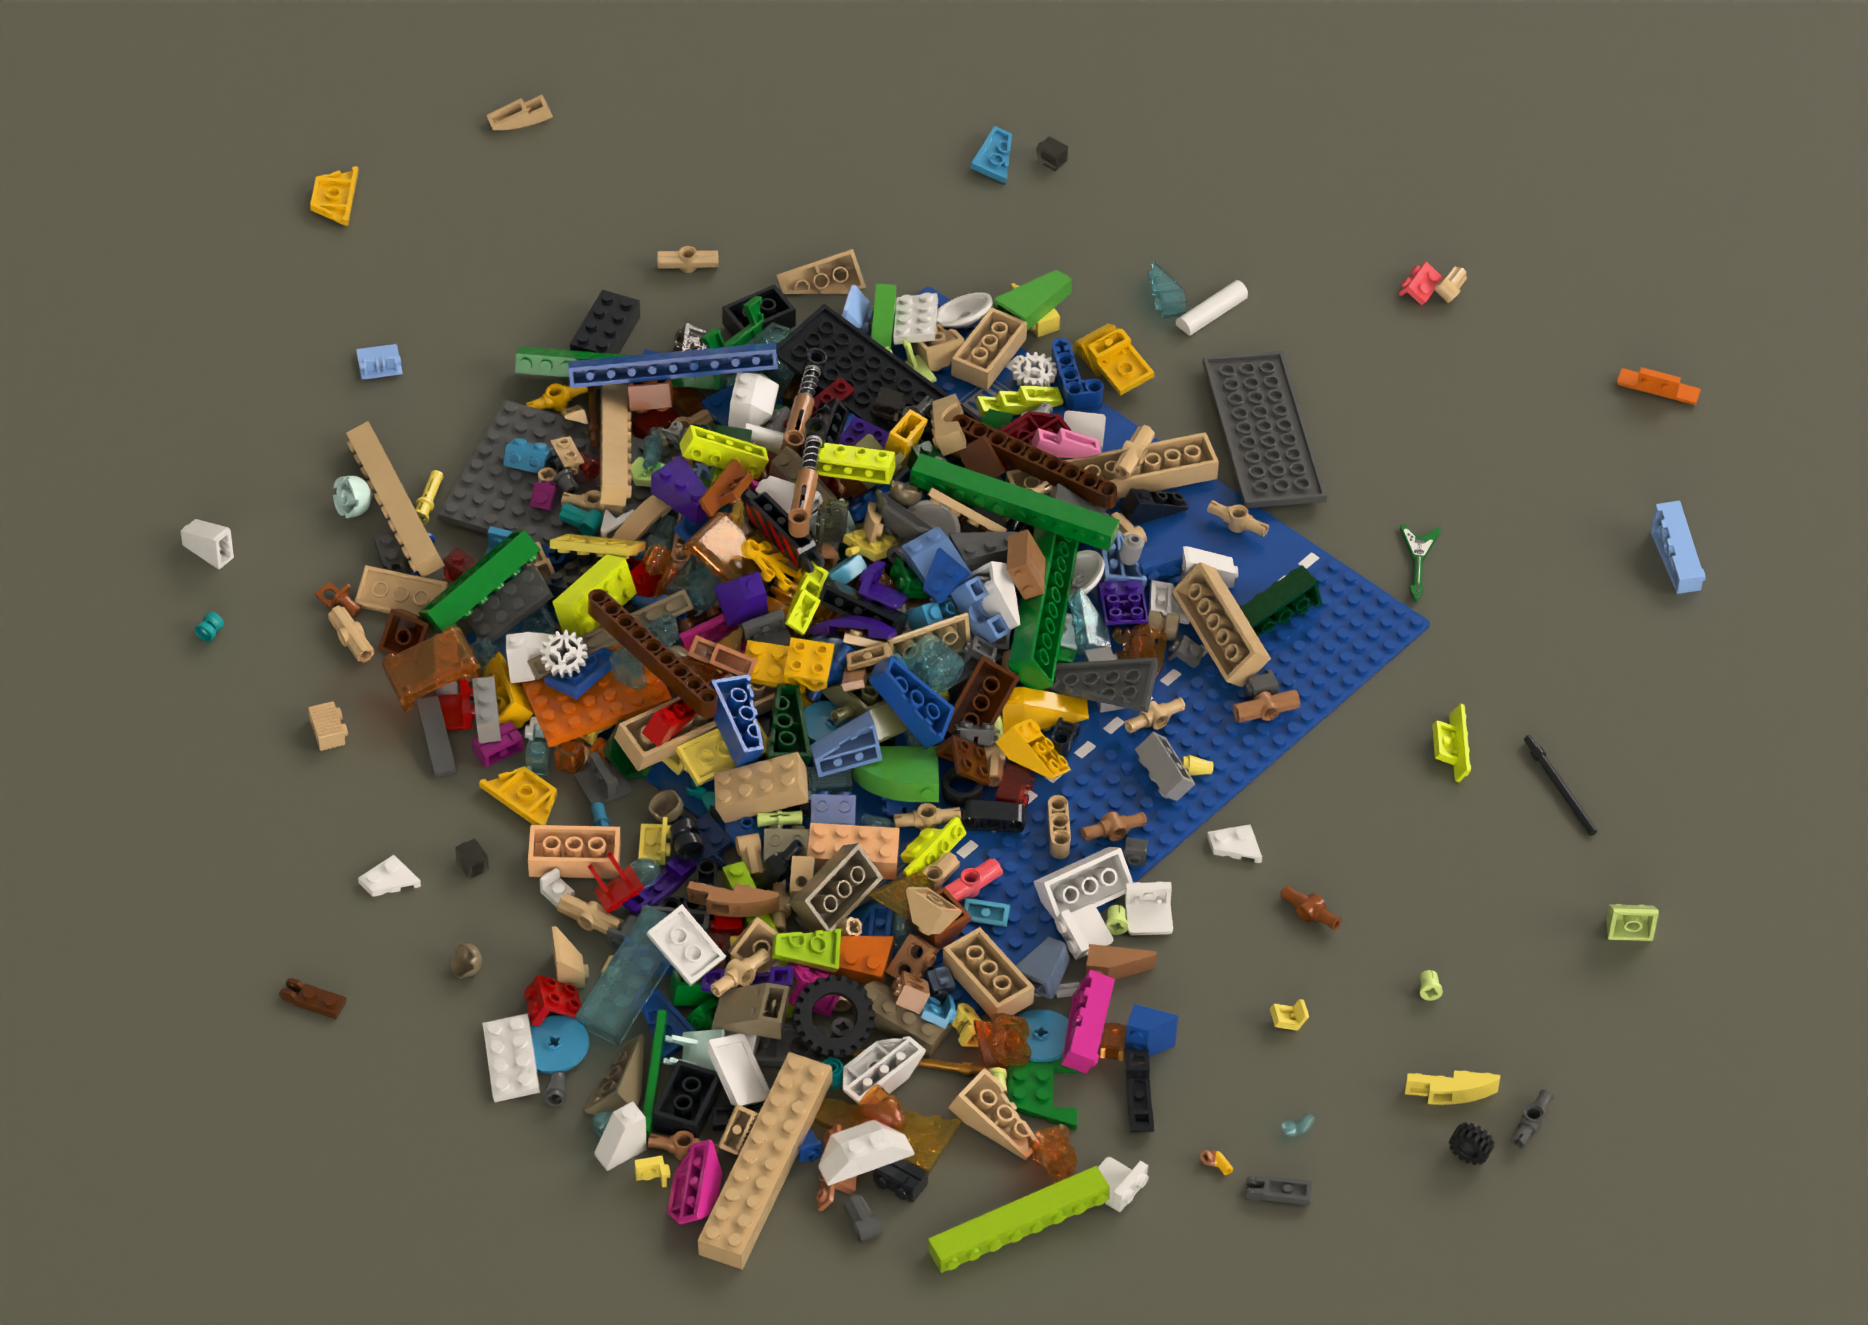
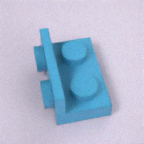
[920,994,957,1029]

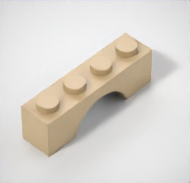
[930,393,966,456]

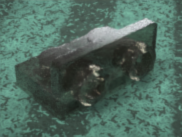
[672,323,707,352]

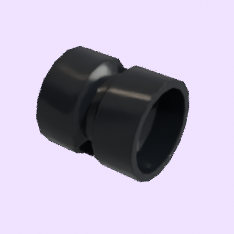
[669,818,705,861]

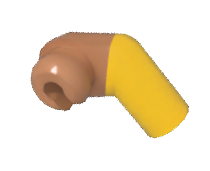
[1200,1150,1233,1176]

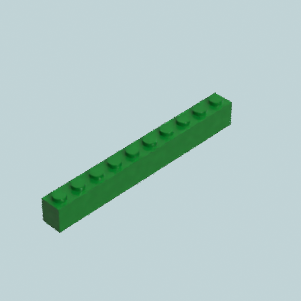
[515,346,723,390]
[909,453,1120,552]

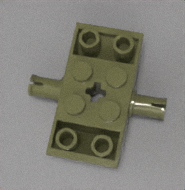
[822,672,909,743]

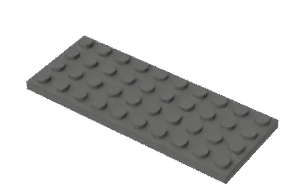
[1203,351,1327,508]

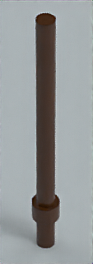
[587,386,600,446]

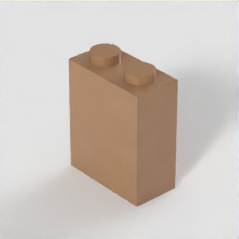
[1007,529,1046,600]

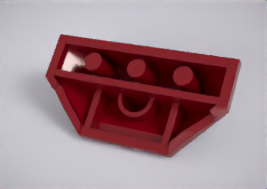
[999,411,1072,471]

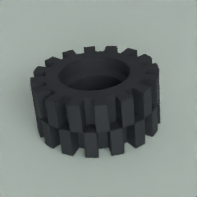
[1449,1122,1494,1165]

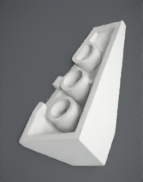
[506,632,578,683]

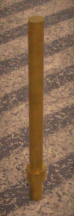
[852,1049,990,1076]

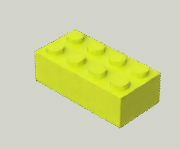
[553,554,637,637]

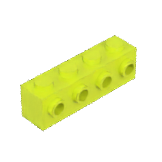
[679,425,769,480]
[815,443,896,485]

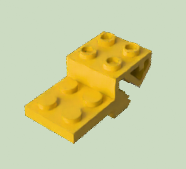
[1074,323,1154,396]
[745,637,834,694]

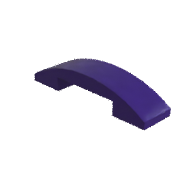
[808,615,897,639]
[622,855,697,915]
[701,966,794,994]

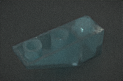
[1148,261,1187,318]
[1069,588,1111,655]

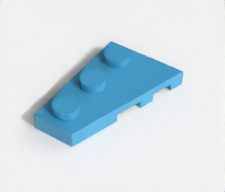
[970,126,1012,184]

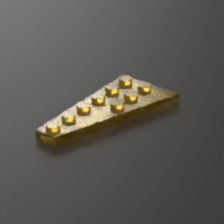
[813,1098,962,1175]

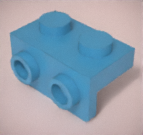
[503,438,553,473]

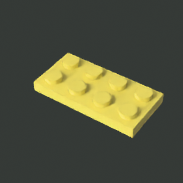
[550,534,646,559]
[675,721,768,787]

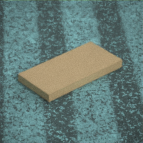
[354,565,448,616]

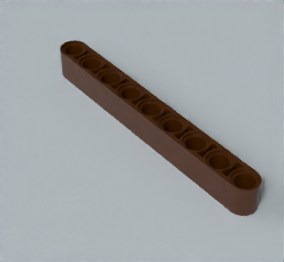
[952,414,1117,509]
[588,589,718,718]

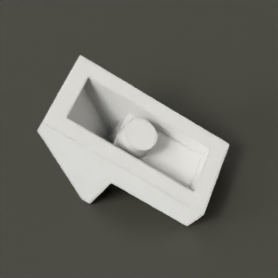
[600,509,634,538]

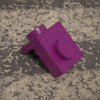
[529,480,559,512]

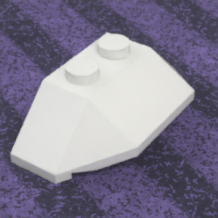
[728,372,779,429]
[843,1036,926,1105]
[819,1120,914,1186]

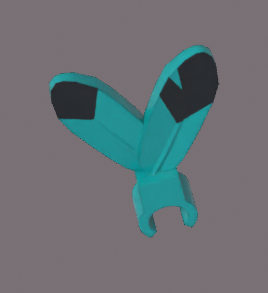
[686,780,721,821]

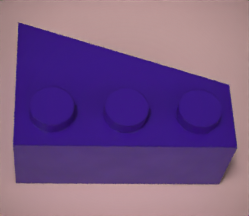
[651,455,708,525]

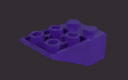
[1098,580,1149,625]

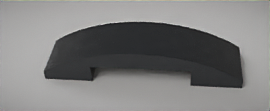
[1125,1049,1154,1132]

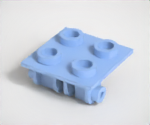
[356,344,403,380]

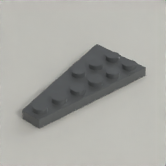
[1043,657,1159,713]

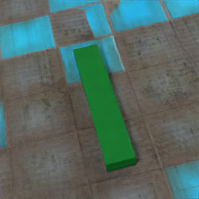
[643,1010,667,1142]

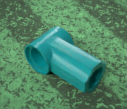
[559,503,604,536]

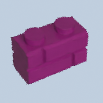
[472,721,524,768]

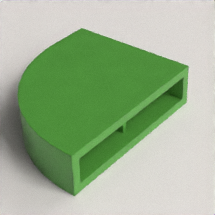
[850,746,939,802]

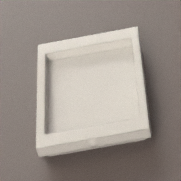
[707,1033,770,1107]

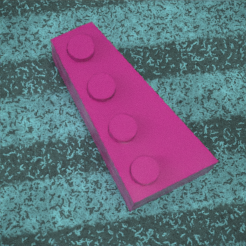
[1061,970,1115,1074]

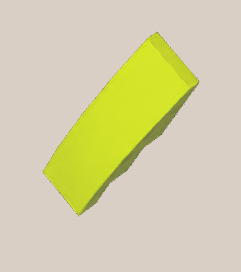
[975,386,1064,417]
[785,561,829,636]

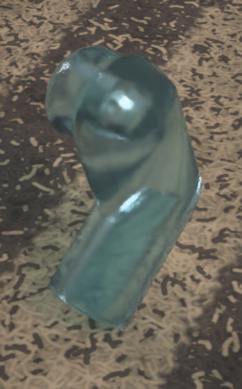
[1282,1114,1315,1136]

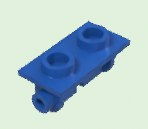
[881,797,925,817]

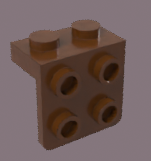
[935,735,990,786]

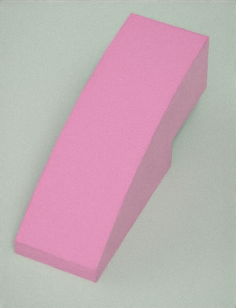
[1031,428,1101,458]

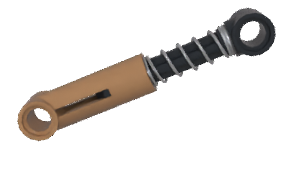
[780,348,827,455]
[788,417,826,538]

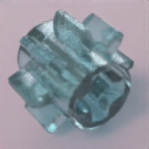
[469,637,497,664]
[592,1111,613,1139]

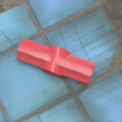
[945,858,1003,902]

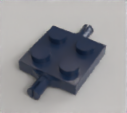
[678,813,734,870]

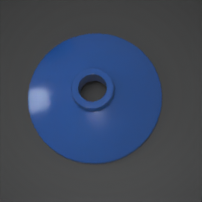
[725,815,769,845]

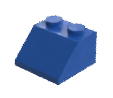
[1124,1004,1179,1057]

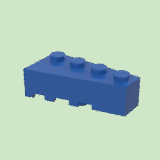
[869,656,955,749]
[709,674,764,767]

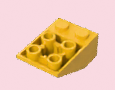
[995,719,1071,779]

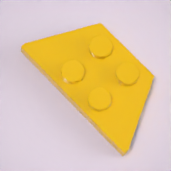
[310,166,359,226]
[479,766,557,825]

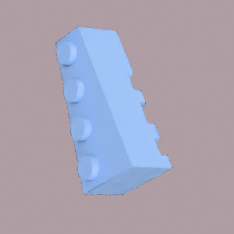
[1650,500,1705,594]

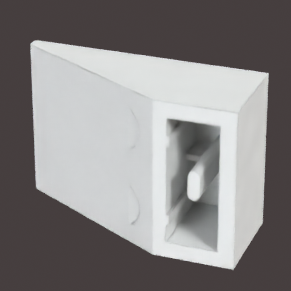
[971,561,1020,630]

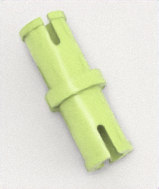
[757,810,803,827]

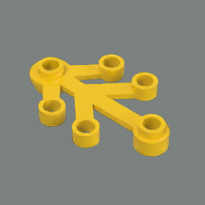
[740,539,804,591]

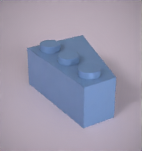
[1094,531,1147,591]
[810,711,883,777]

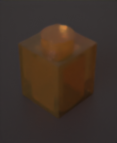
[554,739,585,775]
[1100,1022,1127,1061]

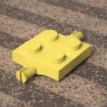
[843,528,899,562]

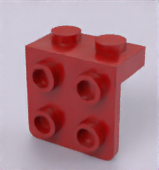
[427,679,476,731]
[524,974,583,1027]

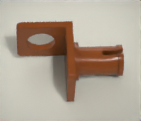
[315,582,361,618]

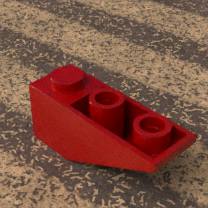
[642,699,698,747]

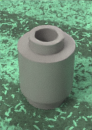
[1119,534,1144,565]

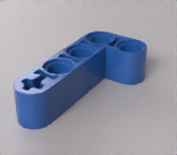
[1051,338,1104,409]

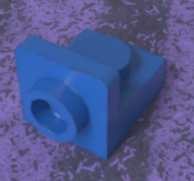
[797,1130,822,1162]

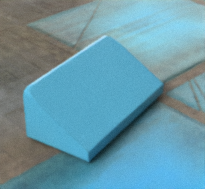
[824,554,868,585]
[964,898,1011,927]

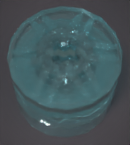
[906,635,964,693]

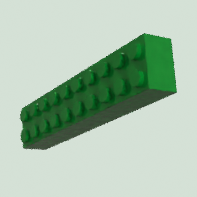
[1008,527,1079,690]

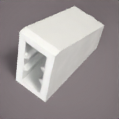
[755,475,823,514]
[181,519,234,570]
[1181,546,1238,588]
[594,1102,647,1171]

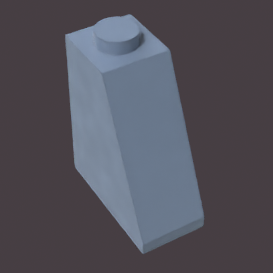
[1016,937,1070,999]

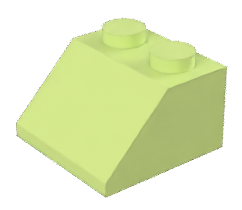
[1606,904,1659,941]

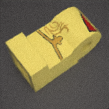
[952,1003,989,1047]

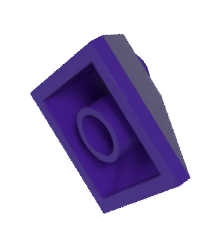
[713,572,768,628]

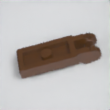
[279,978,346,1019]

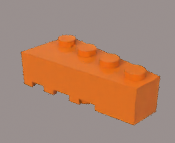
[809,936,895,984]

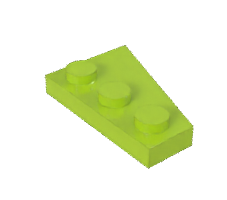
[772,928,841,973]

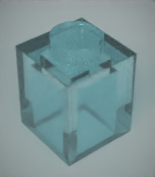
[525,740,551,776]

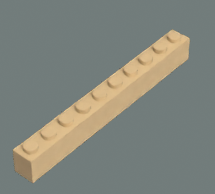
[600,383,632,506]
[346,421,445,577]

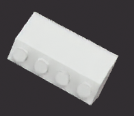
[1033,847,1133,920]

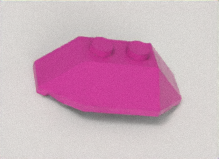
[667,1139,723,1225]

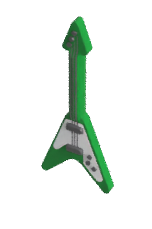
[1400,524,1441,602]

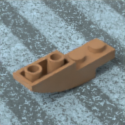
[687,881,779,917]

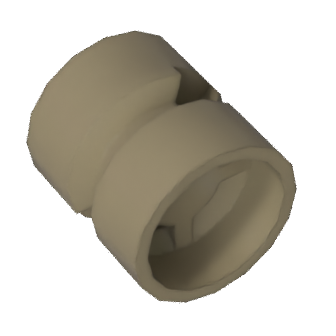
[1145,610,1180,641]

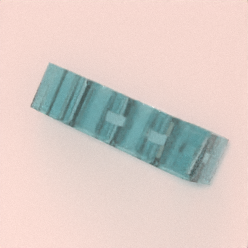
[609,614,679,690]

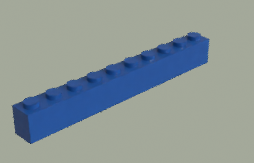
[568,342,778,388]

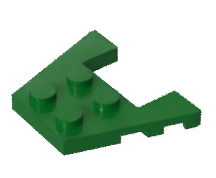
[701,296,766,380]
[1008,1057,1078,1130]

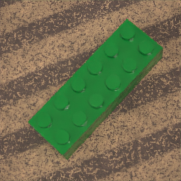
[418,530,540,633]

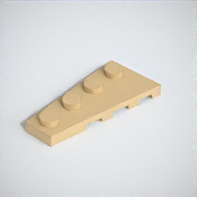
[927,487,1007,532]

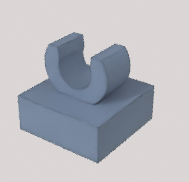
[926,966,955,994]

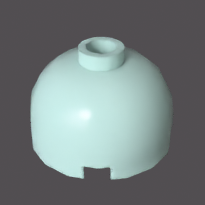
[333,476,373,518]

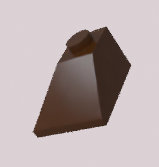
[378,608,430,664]

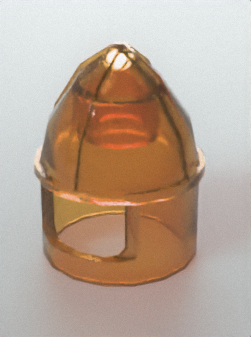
[857,1084,906,1130]

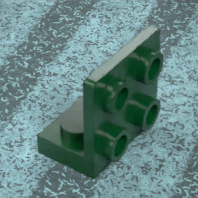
[602,719,653,781]

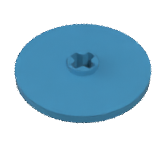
[804,701,852,743]
[1007,1009,1068,1062]
[530,1015,589,1074]

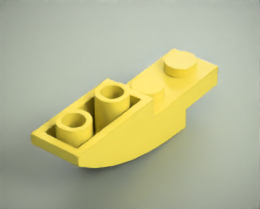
[1405,1070,1500,1105]

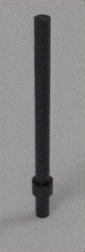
[1524,735,1597,836]

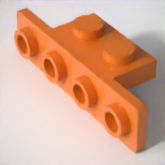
[1617,367,1701,405]

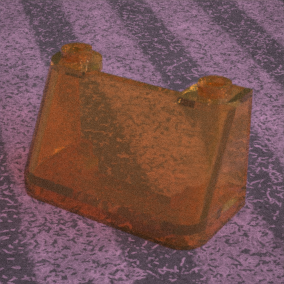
[682,512,776,587]
[382,626,483,713]

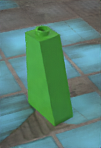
[994,269,1072,331]
[871,284,896,350]

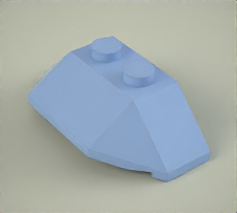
[842,285,874,335]

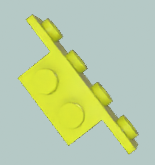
[1432,703,1471,782]
[900,816,966,887]

